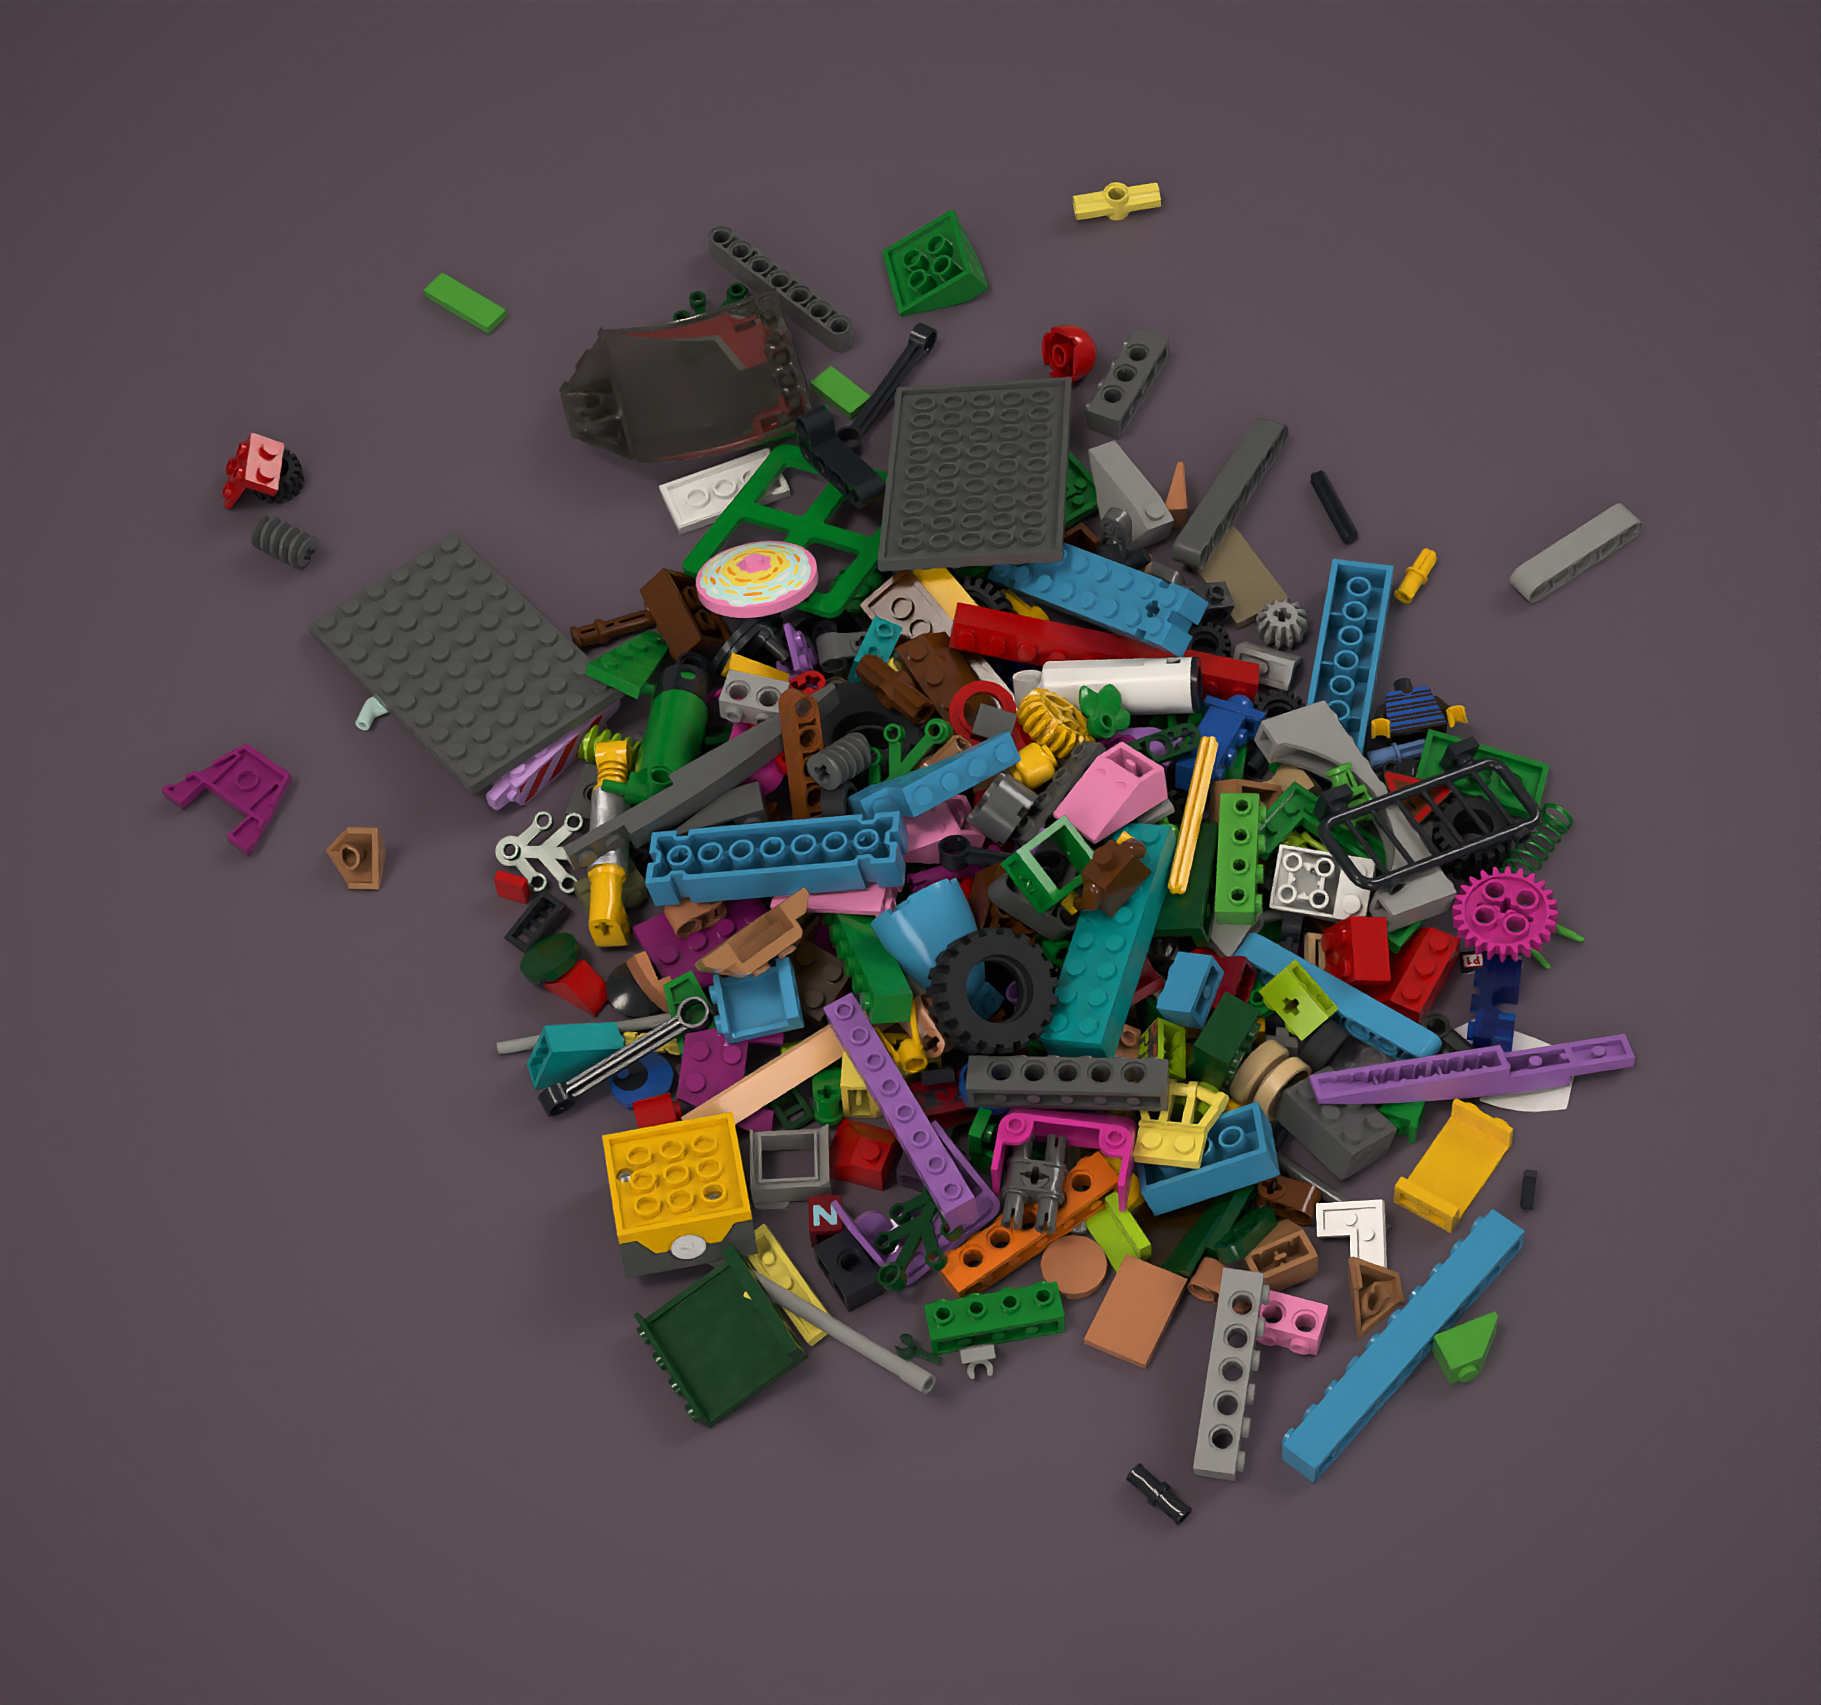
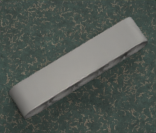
[1509,503,1643,603]

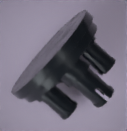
[710,612,792,681]

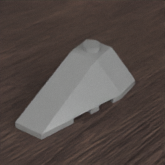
[1087,440,1174,552]

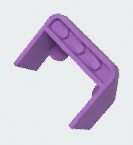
[831,1120,1000,1285]

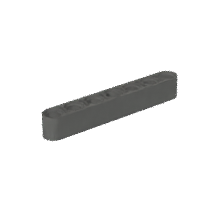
[708,225,854,353]
[1171,417,1289,569]

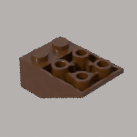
[968,862,1037,945]

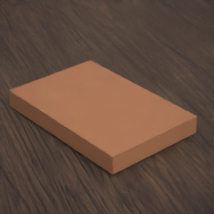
[1084,1254,1188,1369]

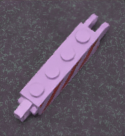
[486,700,621,811]

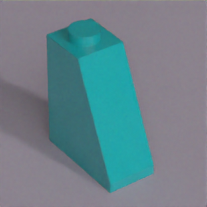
[526,1022,626,1090]

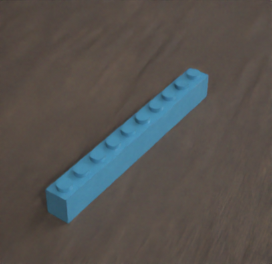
[1281,1209,1525,1484]

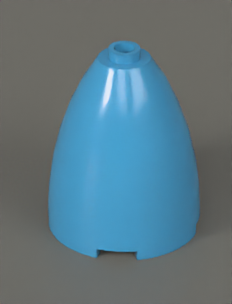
[870,878,985,1001]

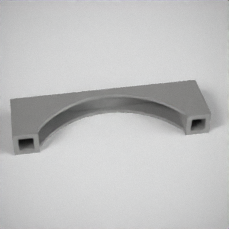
[1254,700,1457,933]

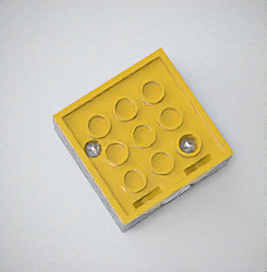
[602,1112,758,1278]

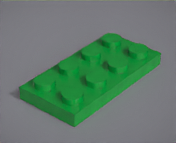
[1415,729,1549,819]

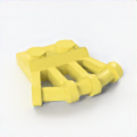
[1133,1079,1229,1169]

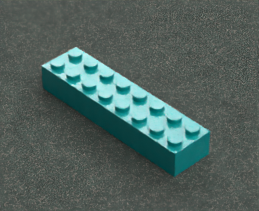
[1039,823,1177,1058]

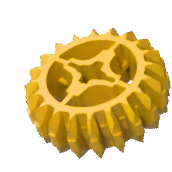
[1016,688,1095,761]

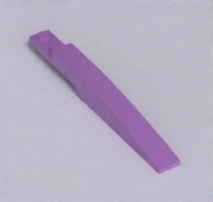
[1309,1034,1635,1104]

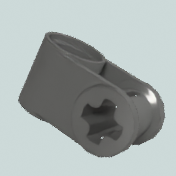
[816,632,867,673]

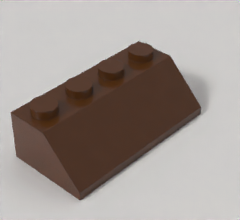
[893,632,997,736]

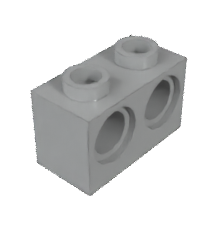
[719,669,790,725]

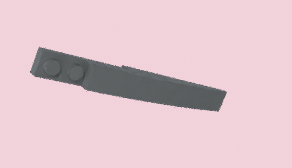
[563,682,840,871]

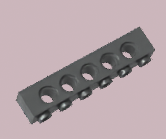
[966,1054,1170,1111]

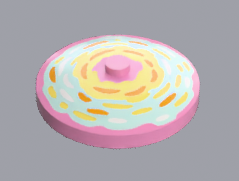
[696,541,819,618]

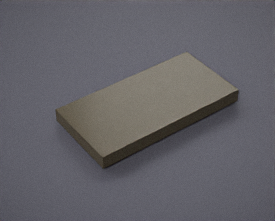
[1190,525,1289,630]

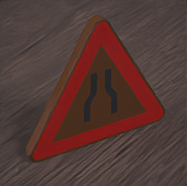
[1383,771,1451,829]

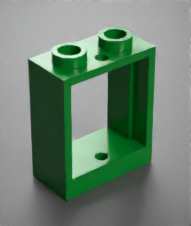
[1000,815,1094,915]

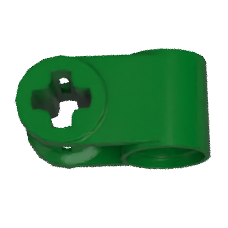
[812,1067,843,1126]

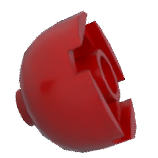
[1041,324,1097,383]

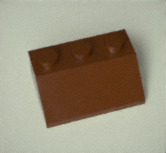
[639,568,732,661]

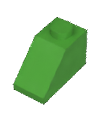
[1432,1311,1498,1385]

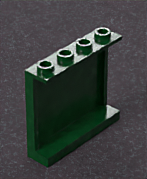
[1153,822,1219,947]
[634,1244,809,1428]

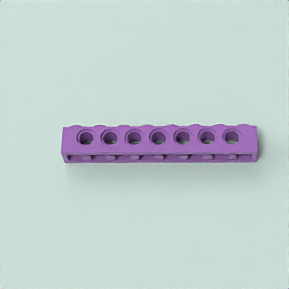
[823,992,980,1230]

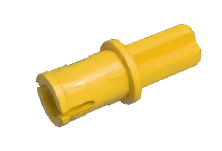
[1394,548,1437,604]

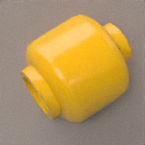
[1008,742,1058,790]

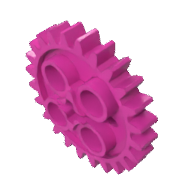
[1452,866,1558,962]

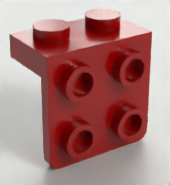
[222,432,284,510]

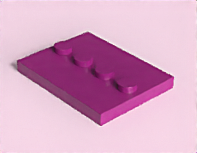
[632,898,768,994]

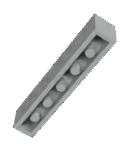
[1193,1268,1270,1481]

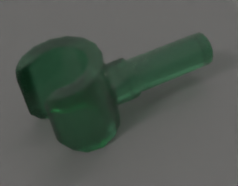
[895,1334,943,1366]

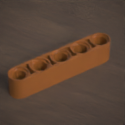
[778,688,824,820]

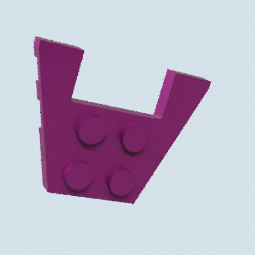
[161,743,292,857]
[677,1028,785,1133]

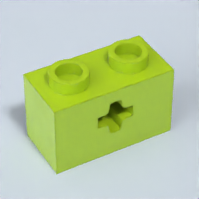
[1258,959,1339,1041]

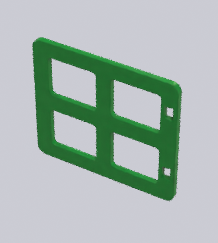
[682,444,887,618]

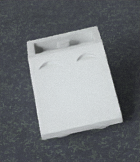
[1269,844,1377,923]

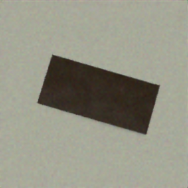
[1133,1197,1215,1267]

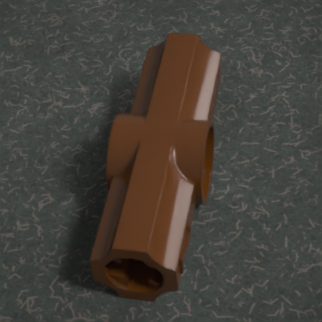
[855,653,935,726]

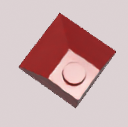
[829,1118,901,1191]

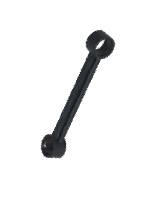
[836,323,938,456]
[538,996,714,1117]

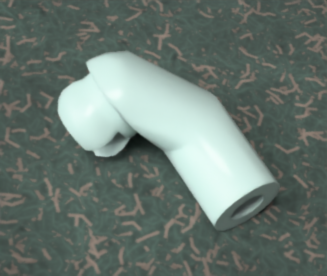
[355,697,389,730]

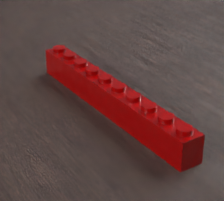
[949,602,1260,703]

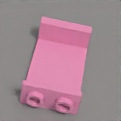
[770,882,903,917]

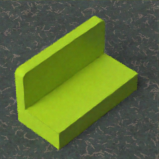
[1086,1191,1152,1274]

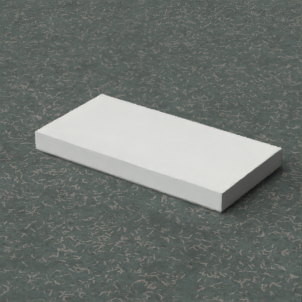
[659,447,791,535]

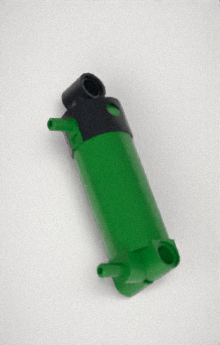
[601,651,717,805]

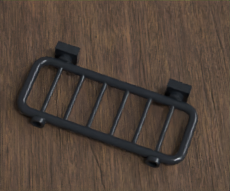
[1312,736,1542,895]

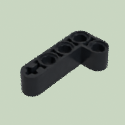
[795,405,886,509]

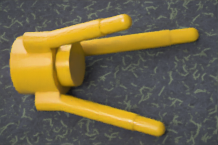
[874,997,928,1073]

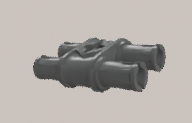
[1001,1133,1068,1234]

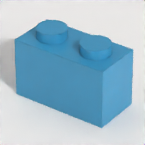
[1156,951,1224,1029]

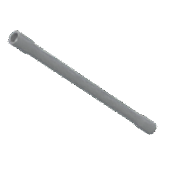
[707,1260,936,1394]

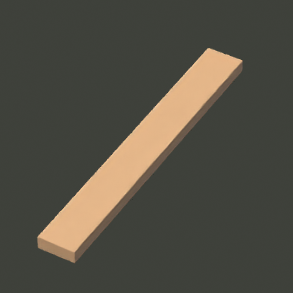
[681,1006,895,1124]

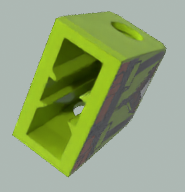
[1135,1017,1186,1083]

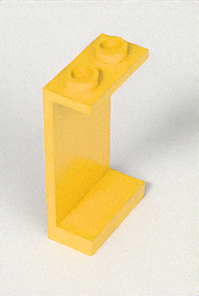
[1393,1098,1514,1233]

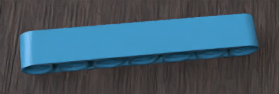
[1233,933,1443,1061]

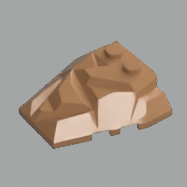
[694,887,809,978]

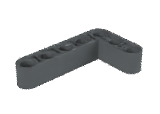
[988,835,1105,941]

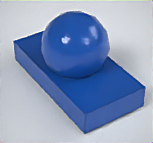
[1202,695,1266,741]

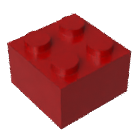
[1321,916,1391,993]

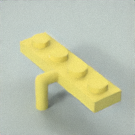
[743,1223,831,1346]

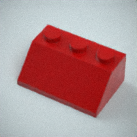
[1365,927,1461,1026]

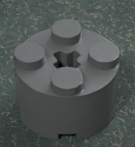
[966,770,1039,847]

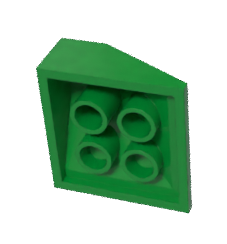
[882,209,989,317]

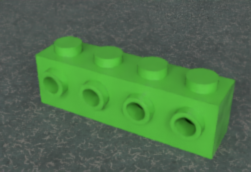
[1215,793,1266,925]

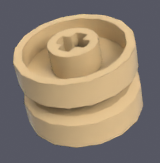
[1229,1040,1312,1124]

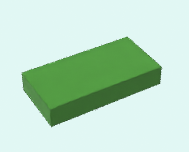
[810,366,871,419]

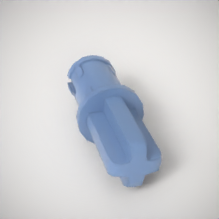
[1365,739,1425,771]

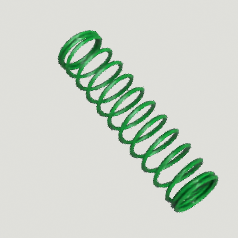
[1490,803,1573,898]

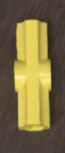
[1072,182,1161,220]

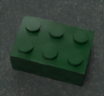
[1185,992,1261,1091]

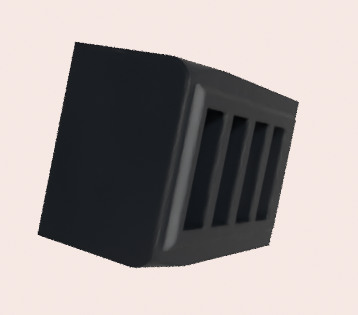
[504,889,572,954]

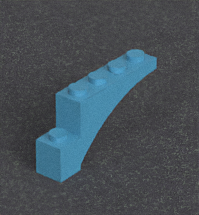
[846,731,1021,820]

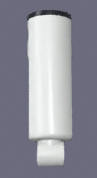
[1013,657,1203,716]

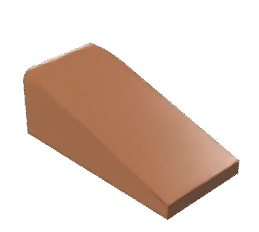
[1165,462,1187,528]

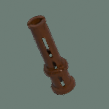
[570,609,657,651]

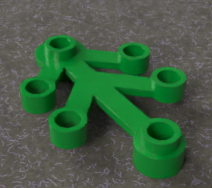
[869,718,953,786]

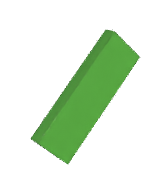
[423,272,507,334]

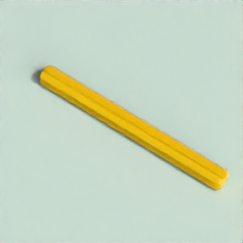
[1167,736,1218,894]

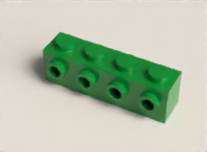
[924,1281,1065,1356]

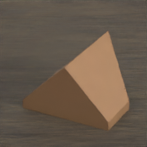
[325,826,386,890]
[1347,1256,1405,1341]

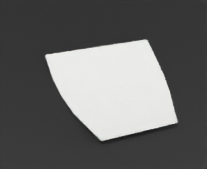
[1480,1026,1574,1112]

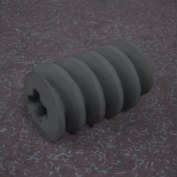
[251,516,319,569]
[806,732,871,790]

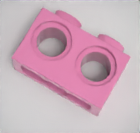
[1256,1290,1328,1356]

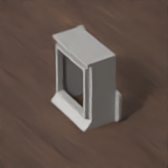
[750,1124,832,1210]

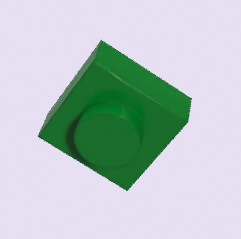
[968,1107,997,1155]

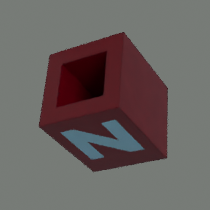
[808,1193,844,1248]

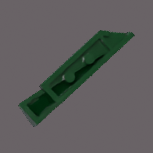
[1160,1183,1258,1286]

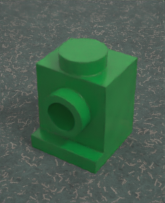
[1375,1100,1425,1144]

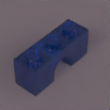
[1466,955,1523,1053]

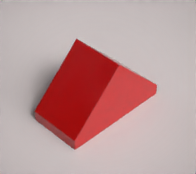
[544,960,608,1018]

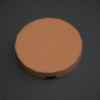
[1040,1235,1108,1300]

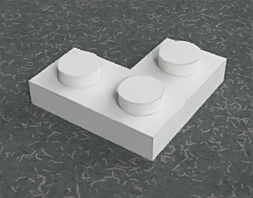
[1316,1200,1387,1268]

